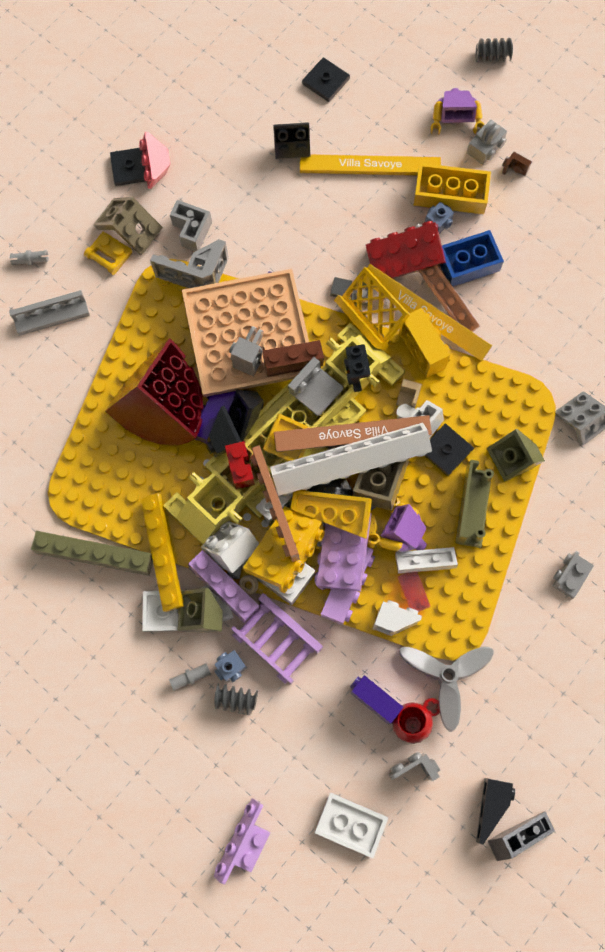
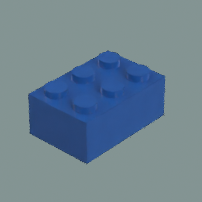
[440,230,504,287]

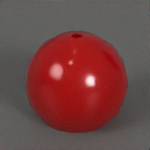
[392,702,433,744]

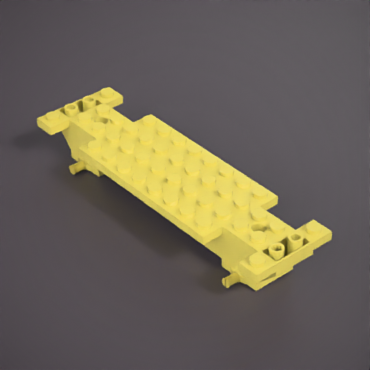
[163,323,405,545]

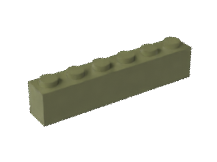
[31,531,153,576]

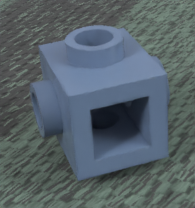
[425,202,454,234]
[214,650,247,683]

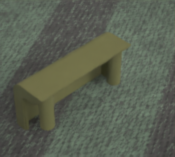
[455,460,494,548]

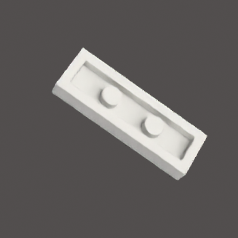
[395,547,458,574]

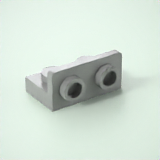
[553,551,594,599]

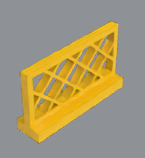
[334,267,410,351]

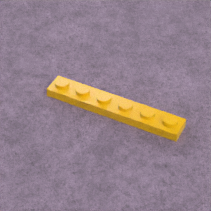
[141,493,184,612]

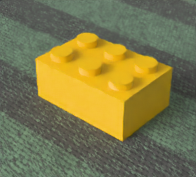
[399,308,451,378]

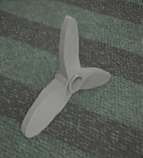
[399,647,494,732]

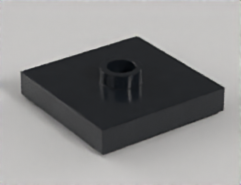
[302,57,350,102]
[110,148,145,186]
[424,423,474,476]

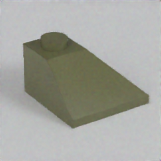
[486,429,545,482]
[177,588,223,632]

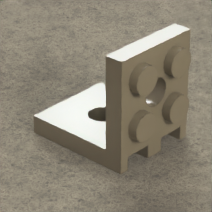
[93,197,163,255]

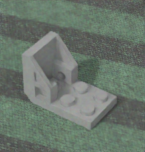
[150,239,229,288]

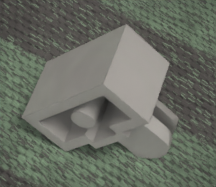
[467,119,507,164]
[229,326,264,377]

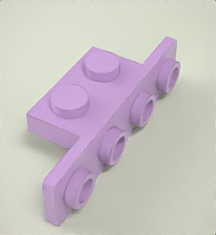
[214,798,270,885]

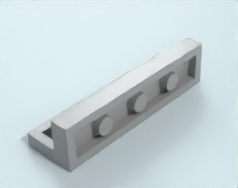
[9,290,90,336]

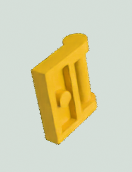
[84,231,133,275]

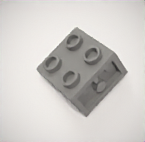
[288,357,343,416]
[555,391,605,445]

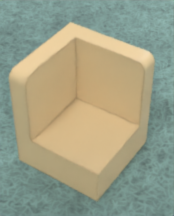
[396,379,422,408]

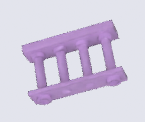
[231,593,323,684]

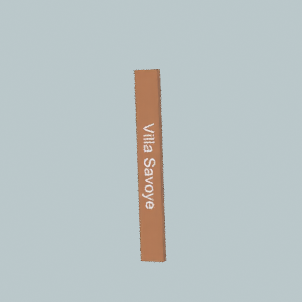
[273,415,432,452]

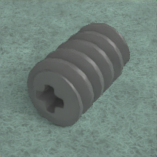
[475,38,513,62]
[214,683,258,716]

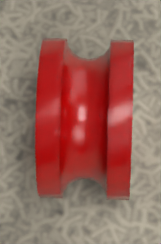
[423,698,440,717]

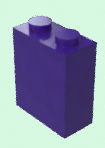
[350,675,404,724]

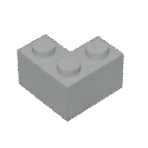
[170,200,212,252]

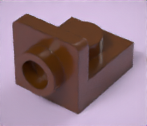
[502,152,532,176]

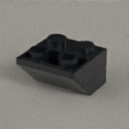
[273,122,311,159]

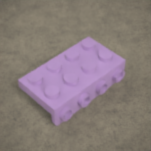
[315,513,372,592]

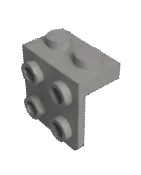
[388,752,440,781]

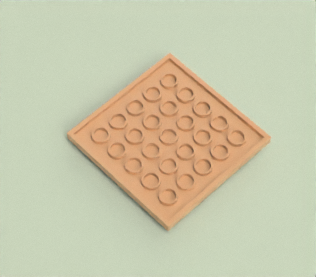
[182,269,309,397]

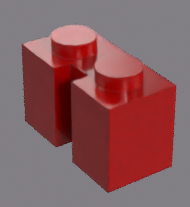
[225,441,255,489]

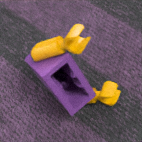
[430,88,485,135]
[367,497,427,552]

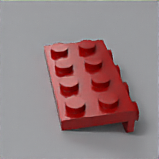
[365,221,446,279]

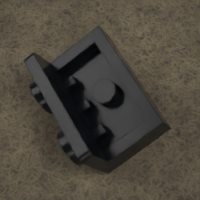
[344,344,371,392]

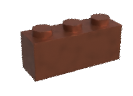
[263,340,324,377]

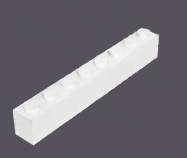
[270,423,432,496]

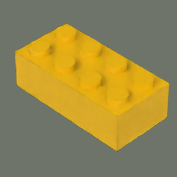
[413,163,491,215]

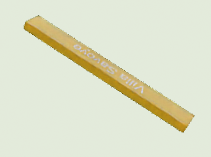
[300,154,441,176]
[362,264,493,361]

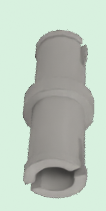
[10,250,49,265]
[169,663,211,691]

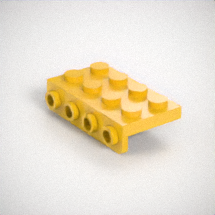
[243,506,325,593]

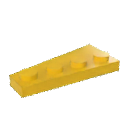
[291,490,372,539]

